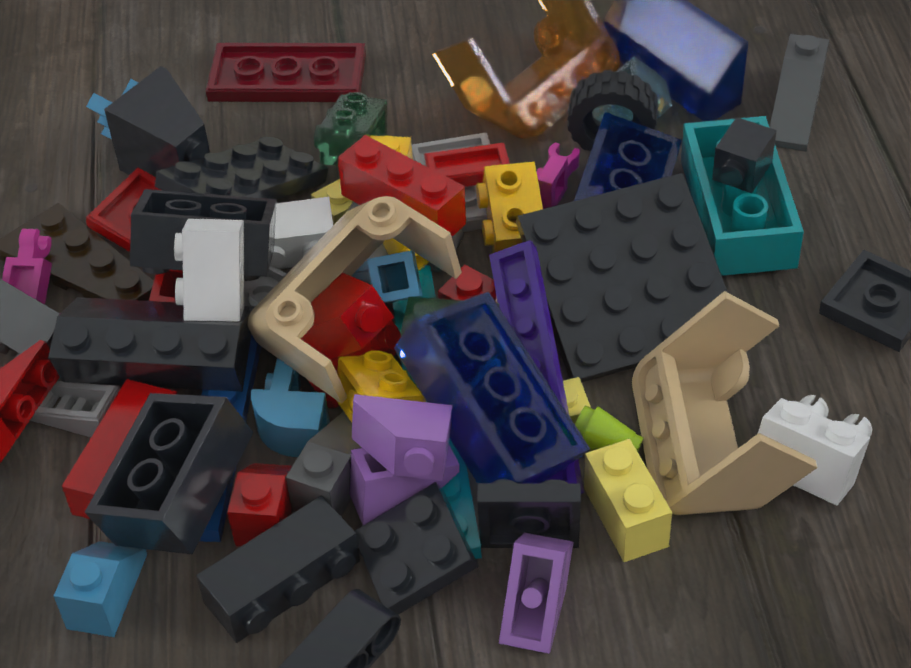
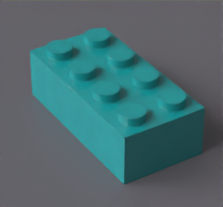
[681,116,804,276]

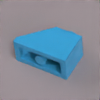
[53,541,147,637]

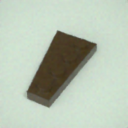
[0,203,154,301]

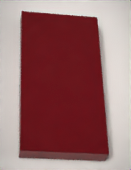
[206,43,366,102]

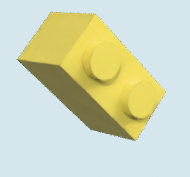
[584,439,672,562]

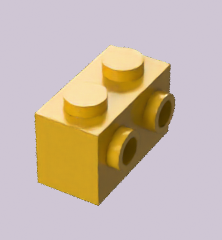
[476,162,543,253]
[336,351,426,423]

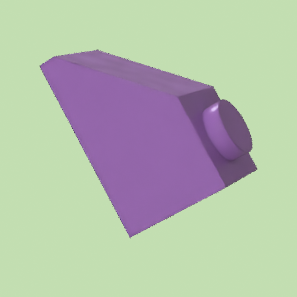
[352,394,452,481]
[349,445,460,525]
[499,533,573,654]

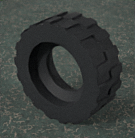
[567,70,658,157]

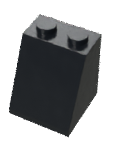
[104,66,210,177]

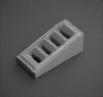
[30,381,121,437]

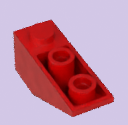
[0,340,60,463]

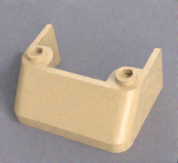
[248,196,462,404]
[632,291,817,515]

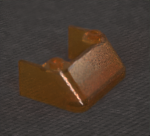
[433,0,620,139]

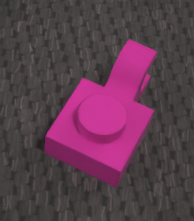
[536,142,580,209]
[2,229,52,304]

